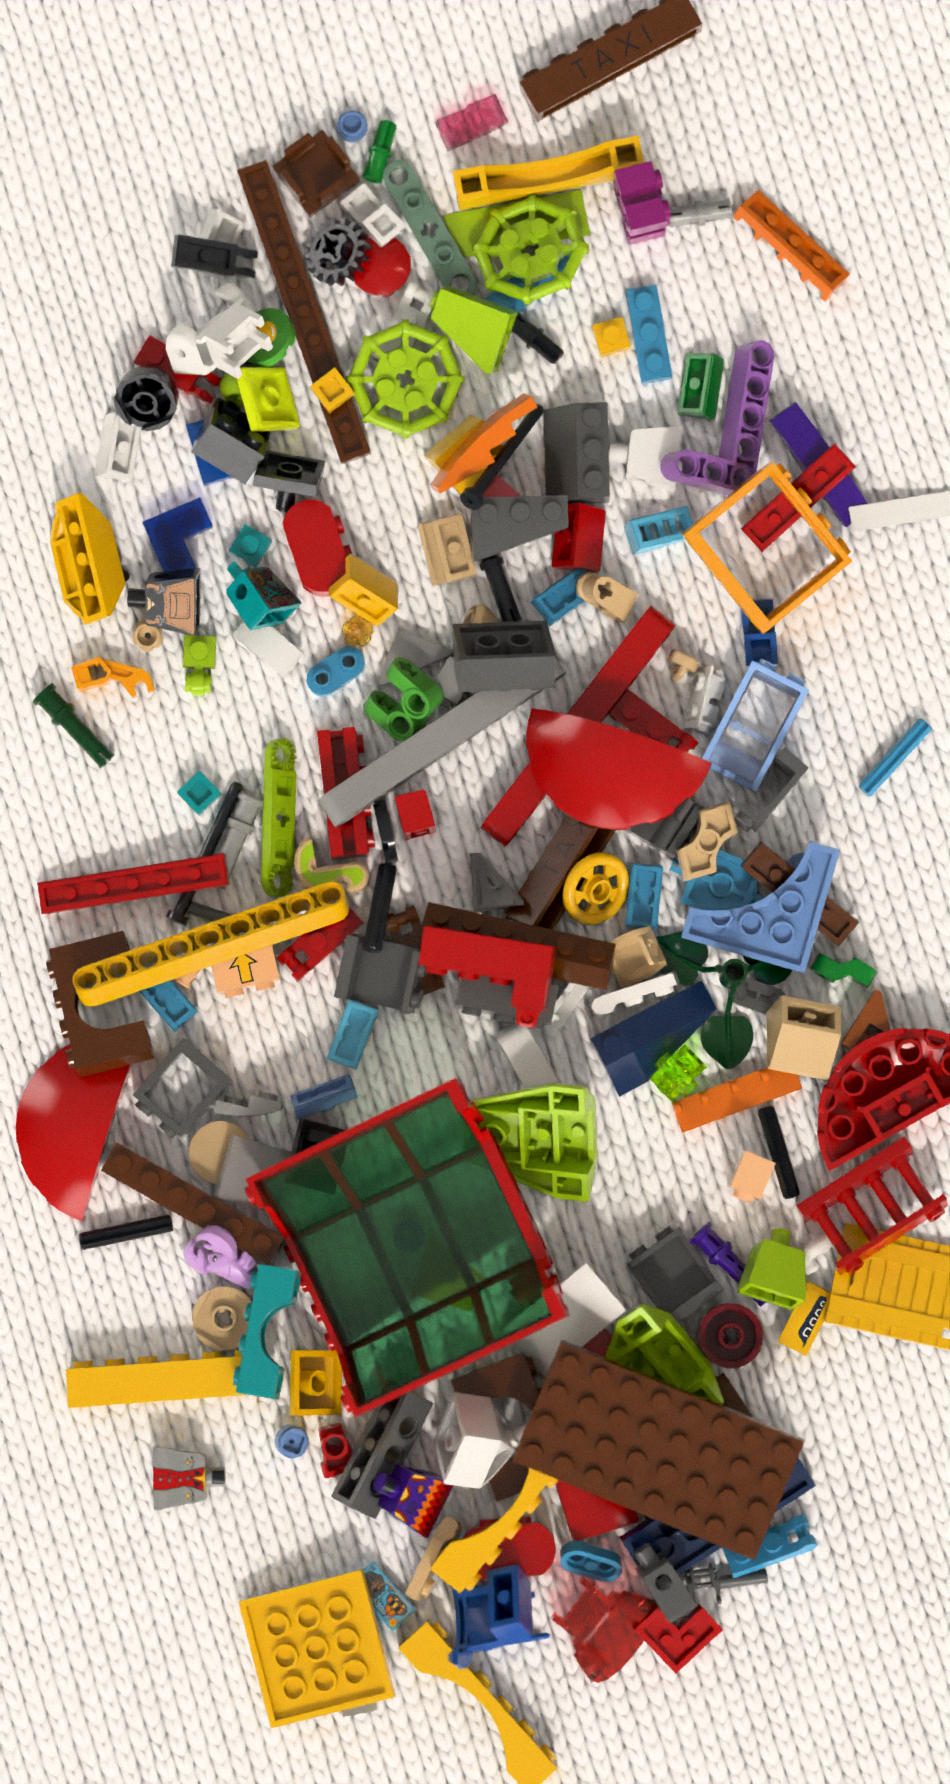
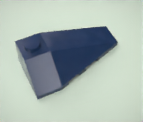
[589,981,717,1097]

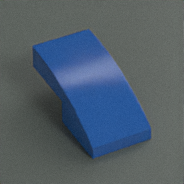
[741,598,778,666]

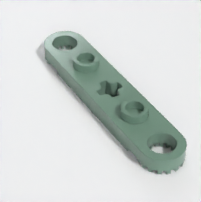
[383,160,477,295]

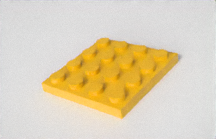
[238,1569,396,1728]

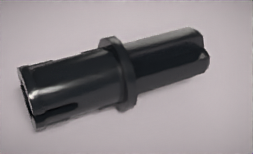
[512,311,564,364]

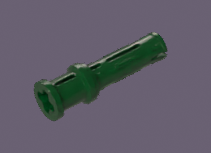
[32,683,115,769]

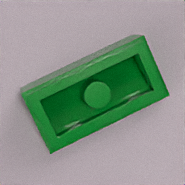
[677,353,724,420]

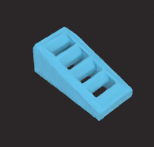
[624,505,693,555]

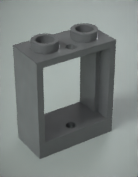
[133,1037,233,1138]

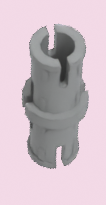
[669,198,733,228]

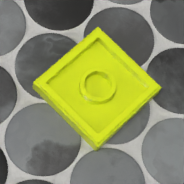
[237,367,300,432]

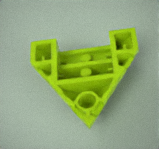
[605,1304,724,1405]

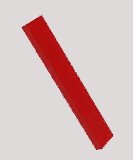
[37,853,230,915]

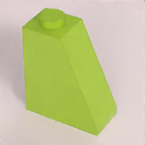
[430,285,518,374]

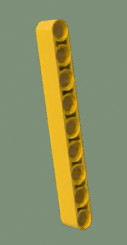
[72,881,349,1007]

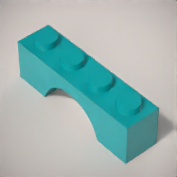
[233,1264,302,1400]

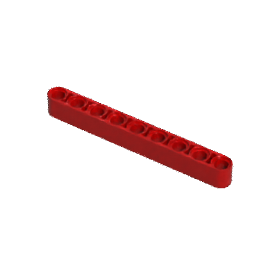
[480,605,677,847]

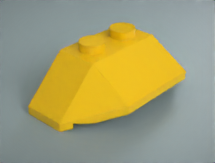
[50,493,126,625]

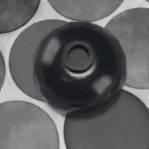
[114,366,179,431]

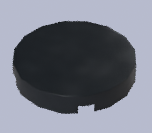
[373,800,399,864]

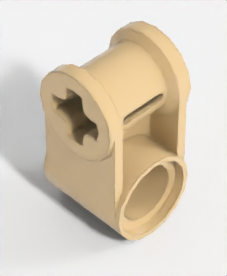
[576,572,638,623]

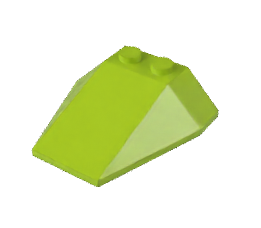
[462,1083,598,1202]

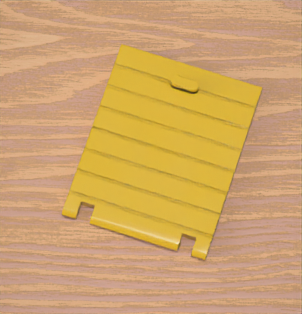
[824,1223,950,1350]

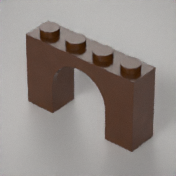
[46,931,155,1077]
[451,1352,542,1502]

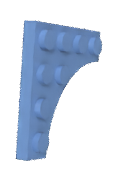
[681,841,841,973]

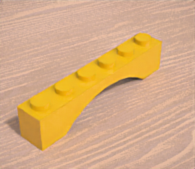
[453,135,644,210]
[430,1468,558,1593]
[398,1619,557,1784]

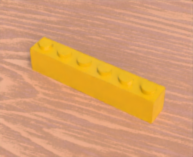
[66,1350,245,1408]

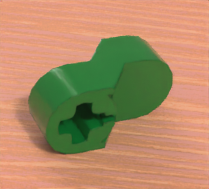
[809,953,878,988]

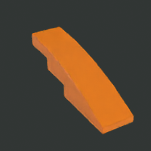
[430,393,537,494]

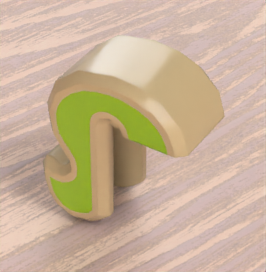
[294,836,370,895]

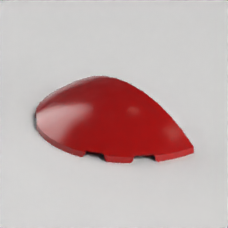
[526,708,712,830]
[817,1028,950,1171]
[16,1044,133,1221]

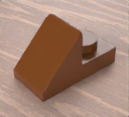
[840,989,890,1051]

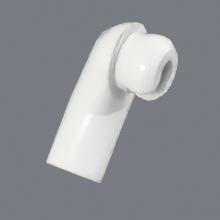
[803,1233,833,1275]

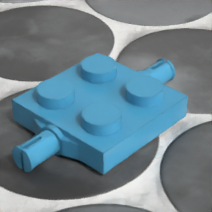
[669,849,765,910]

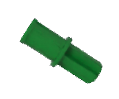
[362,120,397,184]

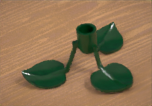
[656,932,793,1070]

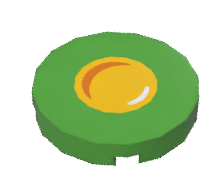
[245,308,296,367]

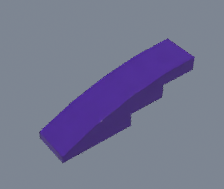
[769,402,868,527]

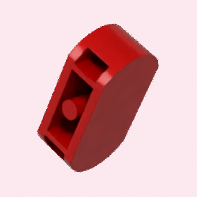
[282,500,353,597]
[462,1516,556,1580]

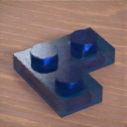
[142,497,213,571]

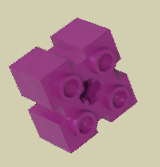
[613,161,671,245]

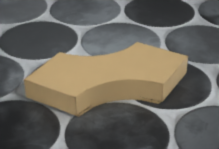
[676,802,738,881]

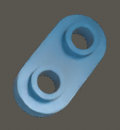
[306,646,365,697]
[560,1541,622,1582]

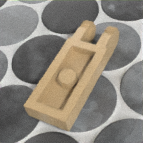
[404,1516,463,1602]

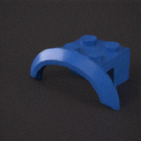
[448,1564,533,1669]

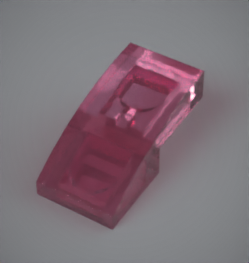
[435,94,508,151]

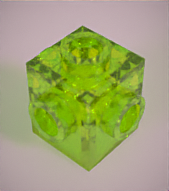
[649,1044,707,1102]

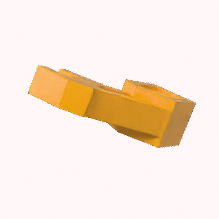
[71,657,155,698]

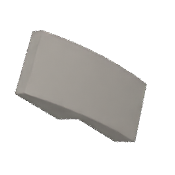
[214,1091,283,1117]

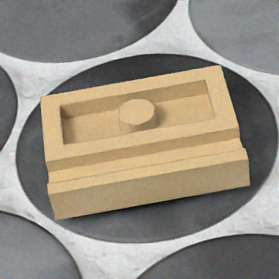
[417,514,477,587]

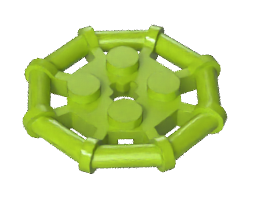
[472,194,589,305]
[346,319,465,439]

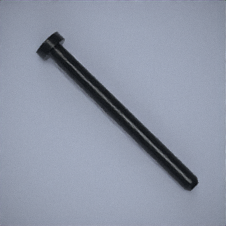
[460,404,544,510]
[166,781,242,926]

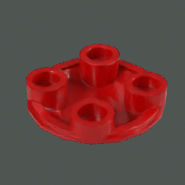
[354,237,411,297]

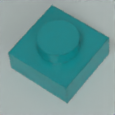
[228,524,272,568]
[177,770,222,816]

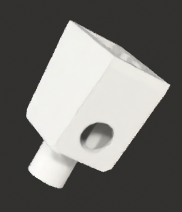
[609,426,682,492]

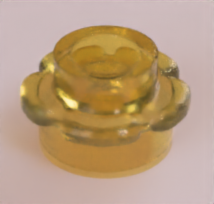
[342,616,373,647]

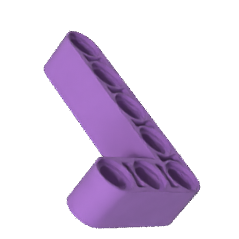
[660,340,774,495]

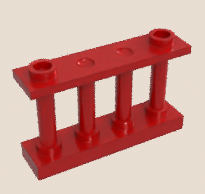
[796,1136,948,1275]

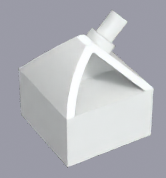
[434,1392,526,1489]

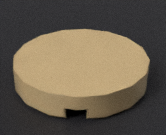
[188,1121,249,1184]

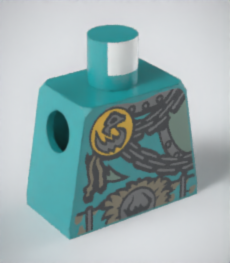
[226,558,302,630]

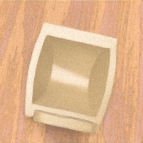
[610,926,668,987]

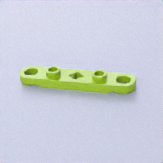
[261,738,297,897]

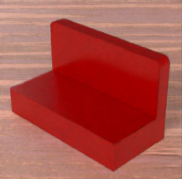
[551,503,606,572]

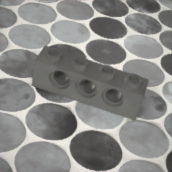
[331,1381,434,1519]

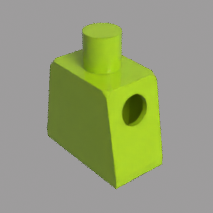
[737,1228,806,1310]

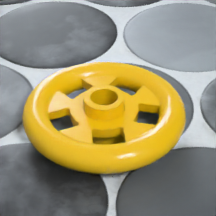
[562,852,629,925]

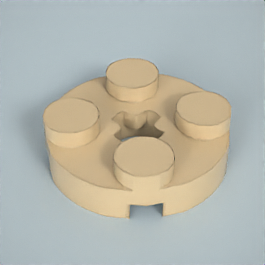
[192,1286,252,1351]

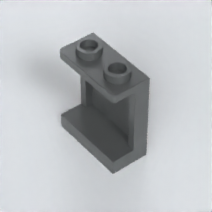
[626,1226,724,1323]

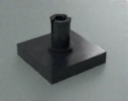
[253,450,325,512]

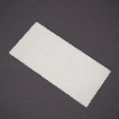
[505,1263,626,1377]

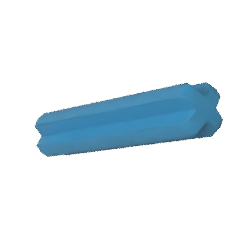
[859,718,932,797]

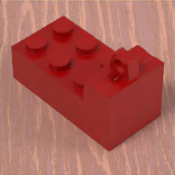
[418,926,557,1028]

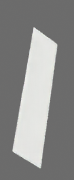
[848,491,950,532]

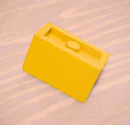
[329,554,398,627]

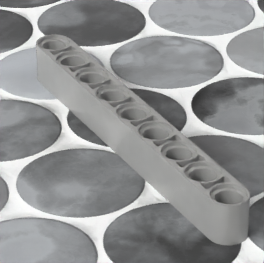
[317,659,566,828]

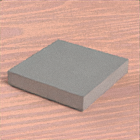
[214,1135,291,1211]

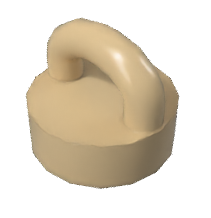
[667,649,700,682]

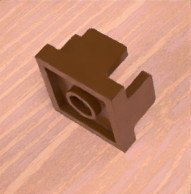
[272,129,360,218]

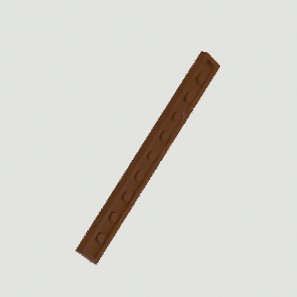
[237,160,371,465]

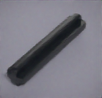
[363,863,397,954]
[758,1106,800,1199]
[79,1215,173,1250]

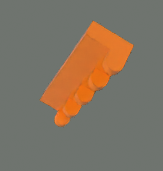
[733,190,850,302]
[671,1067,802,1133]

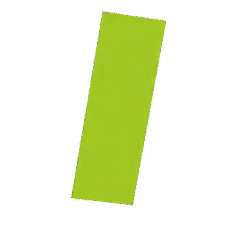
[443,189,590,258]

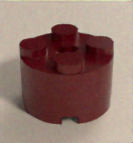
[697,1303,763,1368]

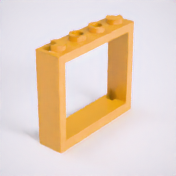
[681,461,853,634]

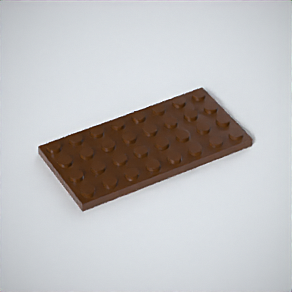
[512,1340,805,1560]

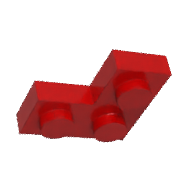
[631,1604,723,1674]

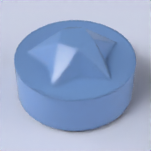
[274,1425,309,1458]

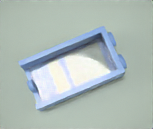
[702,658,809,792]

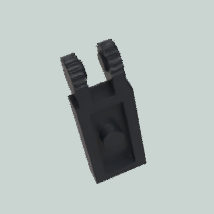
[171,234,258,278]

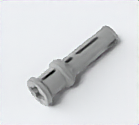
[219,793,263,890]

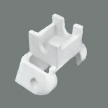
[166,283,273,379]

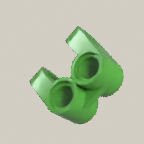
[363,657,443,741]

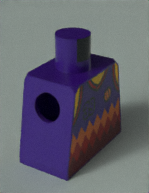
[373,1464,454,1539]

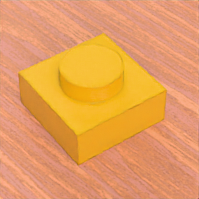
[592,317,631,357]
[310,368,354,413]

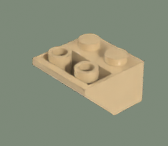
[766,995,841,1080]

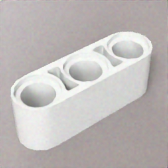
[494,1022,559,1089]

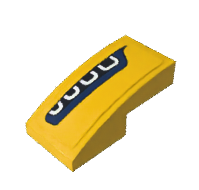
[777,1281,830,1356]

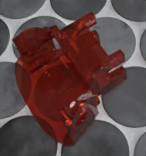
[551,1576,658,1684]

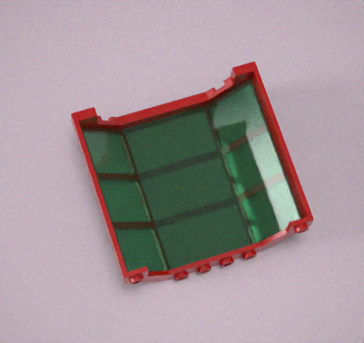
[245,1078,571,1417]

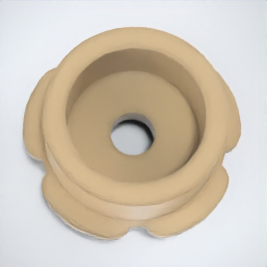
[132,620,164,651]

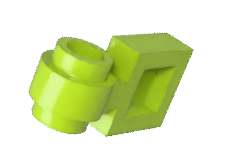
[183,635,217,696]

